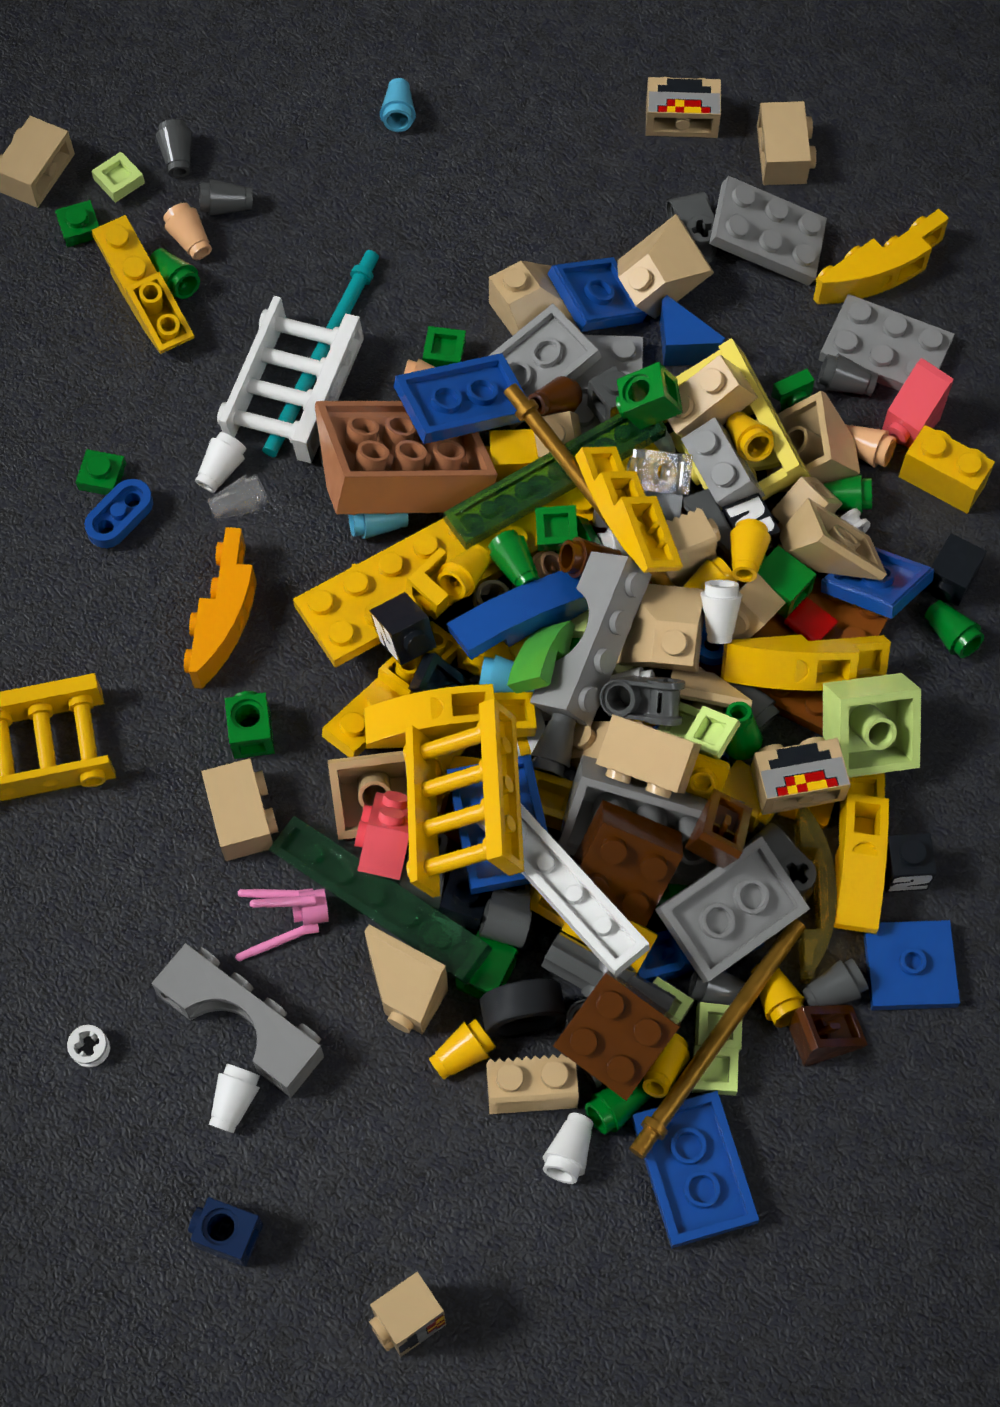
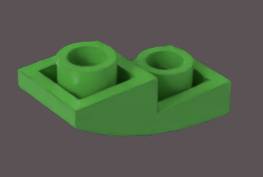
[507,620,575,693]

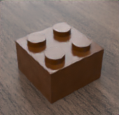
[572,800,683,927]
[553,970,682,1101]

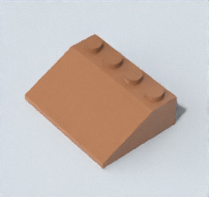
[315,401,498,515]

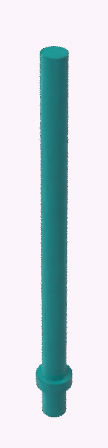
[262,250,379,457]

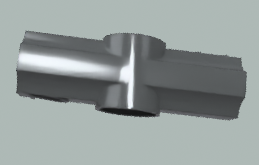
[541,932,676,1012]

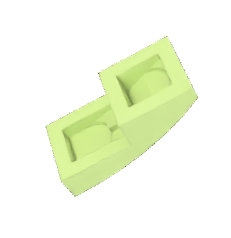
[657,702,741,760]

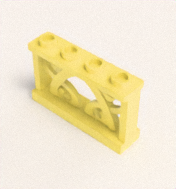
[663,338,811,510]

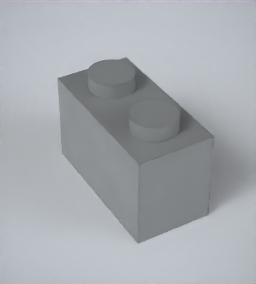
[681,417,765,508]

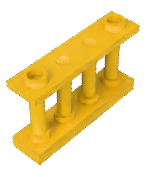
[0,673,116,801]
[403,699,525,898]

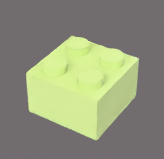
[823,673,921,778]

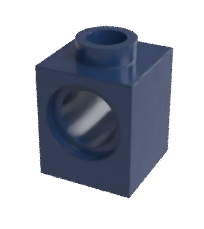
[188,1197,263,1267]

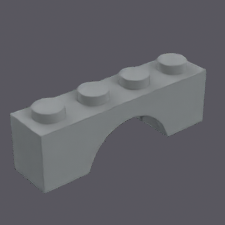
[530,551,652,726]
[151,943,324,1098]

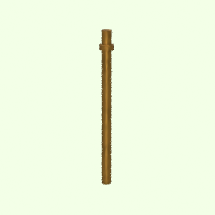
[504,383,675,586]
[629,919,806,1159]

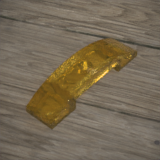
[794,807,837,984]

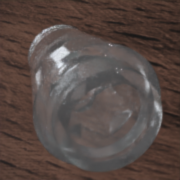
[207,474,269,521]

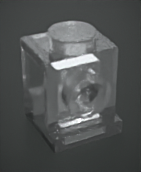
[627,449,693,495]

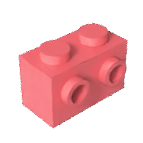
[354,791,409,880]

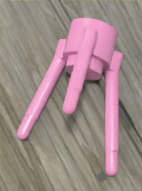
[235,888,329,961]

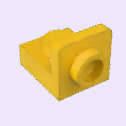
[686,753,730,799]

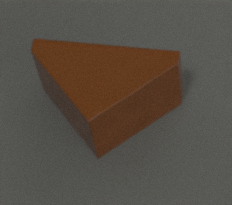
[685,788,753,868]
[788,1005,868,1067]

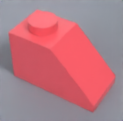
[882,358,954,448]

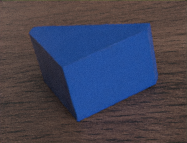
[659,295,725,366]

